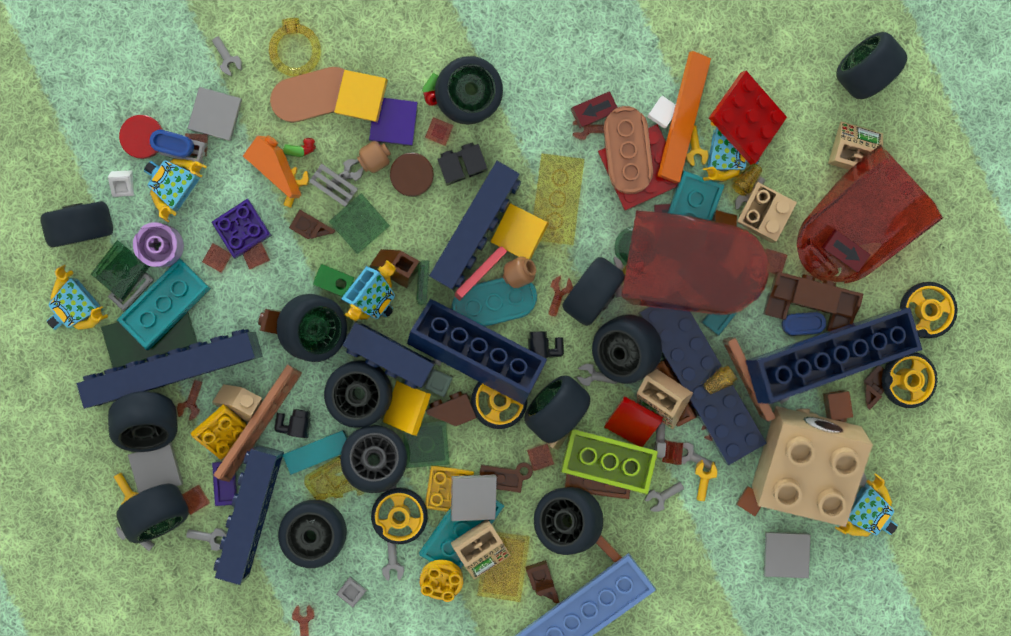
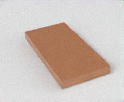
[722,337,776,421]

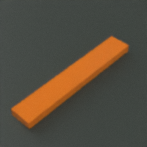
[658,51,711,183]

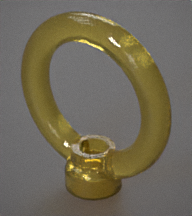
[269,18,321,76]

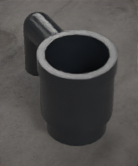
[528,331,564,358]
[274,409,311,438]

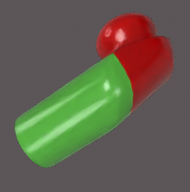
[422,73,438,106]
[283,138,316,157]

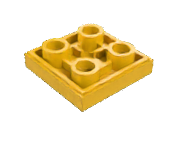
[334,70,388,123]
[491,203,549,260]
[383,381,431,436]
[191,404,247,460]
[425,465,474,512]

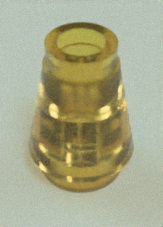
[732,164,762,196]
[703,365,738,395]

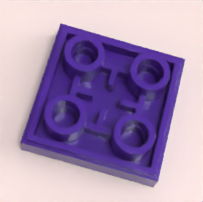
[369,98,418,146]
[211,198,272,259]

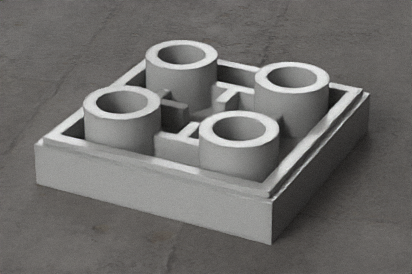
[187,87,242,141]
[128,442,183,493]
[451,475,497,521]
[764,532,811,578]

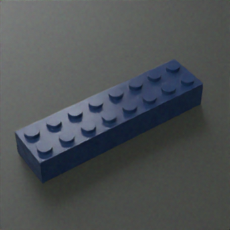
[638,291,767,465]
[745,307,923,404]
[76,329,263,409]

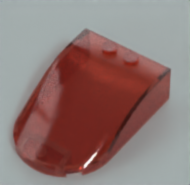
[797,144,943,283]
[621,210,769,315]

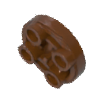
[390,153,434,197]

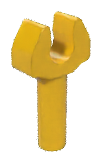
[686,125,708,167]
[283,167,309,208]
[695,460,718,501]
[114,473,138,505]

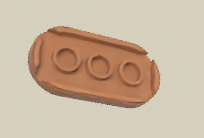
[270,67,345,123]
[603,106,653,194]

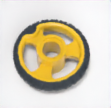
[900,282,958,338]
[882,352,938,408]
[471,382,528,429]
[371,488,428,544]

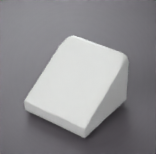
[647,96,676,128]
[108,170,134,197]

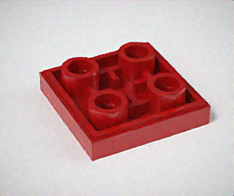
[604,396,663,447]

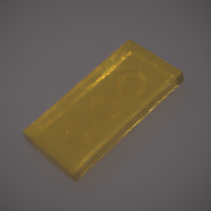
[533,153,585,245]

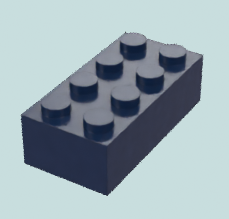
[343,322,436,389]

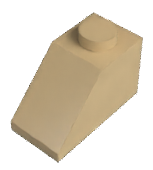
[212,384,262,422]

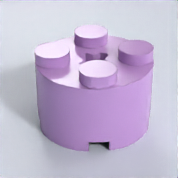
[133,222,184,268]

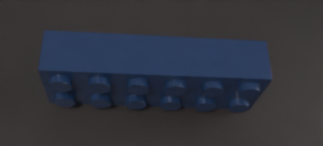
[429,161,521,290]
[407,298,547,405]
[213,445,284,585]

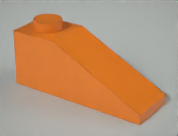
[243,135,301,198]

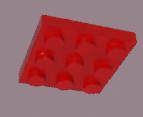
[709,70,787,165]
[598,124,678,211]

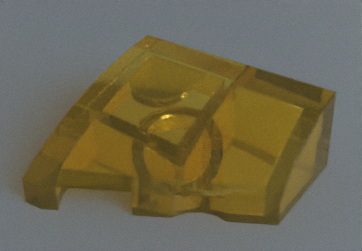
[304,455,364,500]

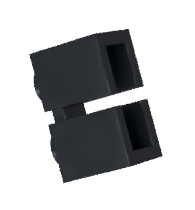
[437,142,488,186]

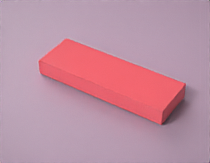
[454,246,507,301]

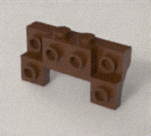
[763,272,864,331]

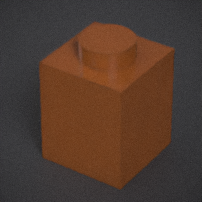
[823,390,853,422]

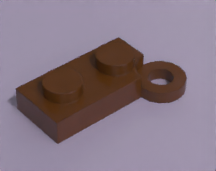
[480,462,533,493]

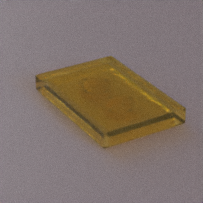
[477,532,530,602]

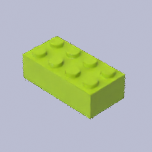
[560,429,658,494]

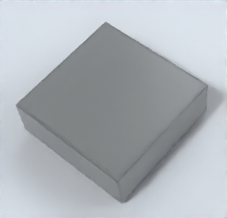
[336,577,367,607]

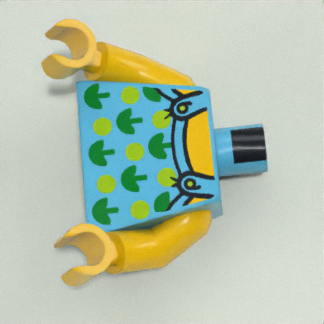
[703,122,760,181]
[144,158,207,223]
[341,260,396,321]
[47,264,108,330]
[835,473,898,537]

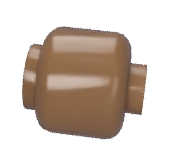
[357,141,391,173]
[503,256,536,288]

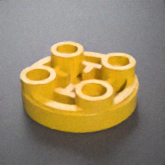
[420,560,463,602]

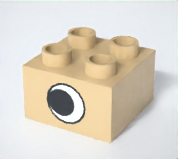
[752,406,873,527]

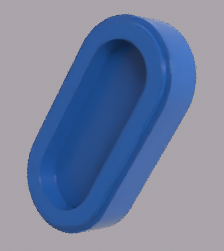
[150,129,194,158]
[782,312,826,336]

